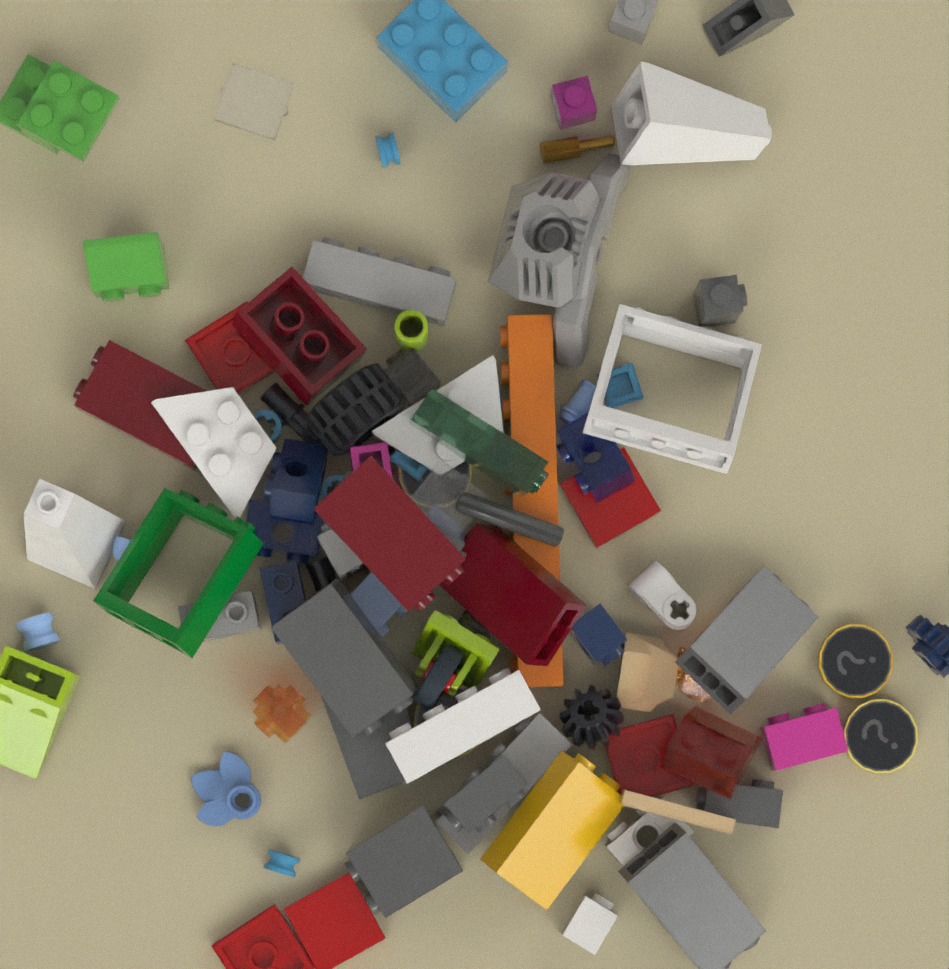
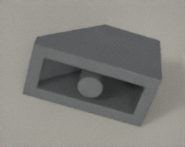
[703,0,795,56]

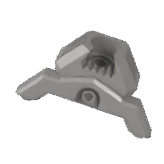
[488,154,631,368]

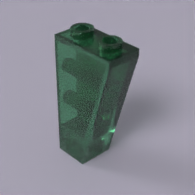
[409,389,549,497]

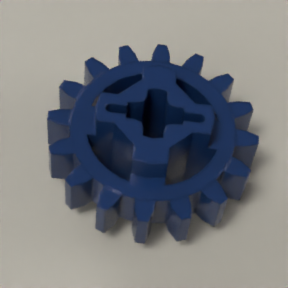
[905,615,949,678]

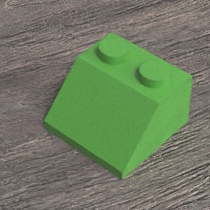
[83,232,169,302]

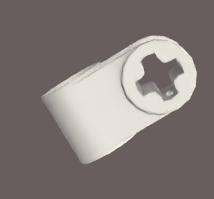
[628,560,697,630]

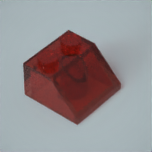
[663,706,762,799]

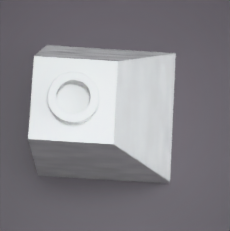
[611,61,772,165]
[24,479,126,589]

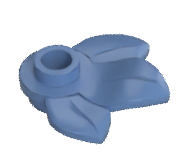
[191,751,261,826]

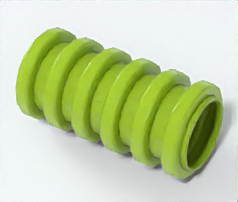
[395,310,428,352]

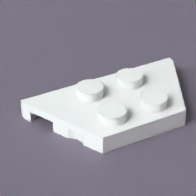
[371,355,504,477]
[151,387,276,519]

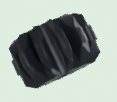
[559,684,624,751]

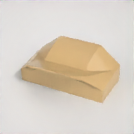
[615,633,679,712]

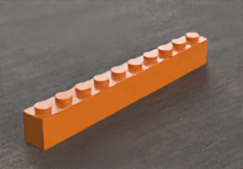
[500,314,563,688]

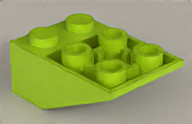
[0,645,81,779]

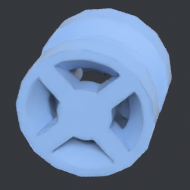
[16,612,61,652]

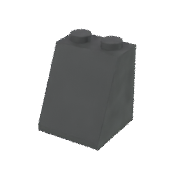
[344,805,463,918]

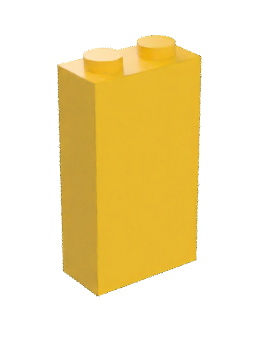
[480,750,624,910]

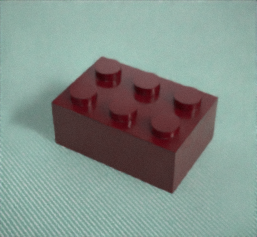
[232,266,367,406]

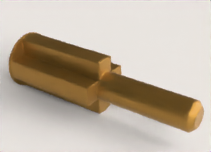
[540,135,615,164]

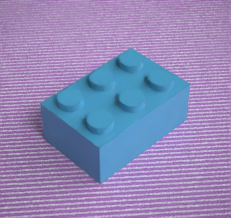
[377,0,508,122]

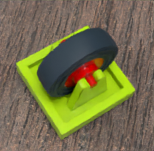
[412,610,500,709]

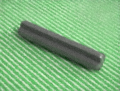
[456,492,564,547]

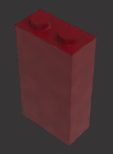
[73,340,207,471]
[313,456,466,612]
[439,523,587,666]

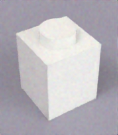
[561,893,618,955]

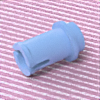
[559,380,596,429]

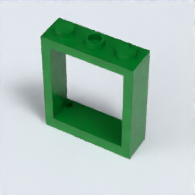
[93,488,264,658]

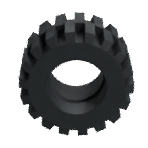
[306,363,406,457]

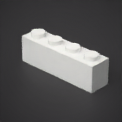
[385,668,541,784]

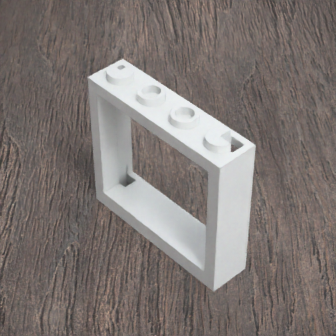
[583,304,762,474]

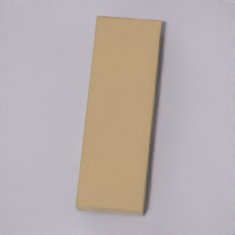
[619,790,736,834]

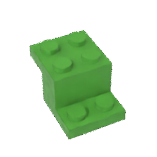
[0,54,120,162]

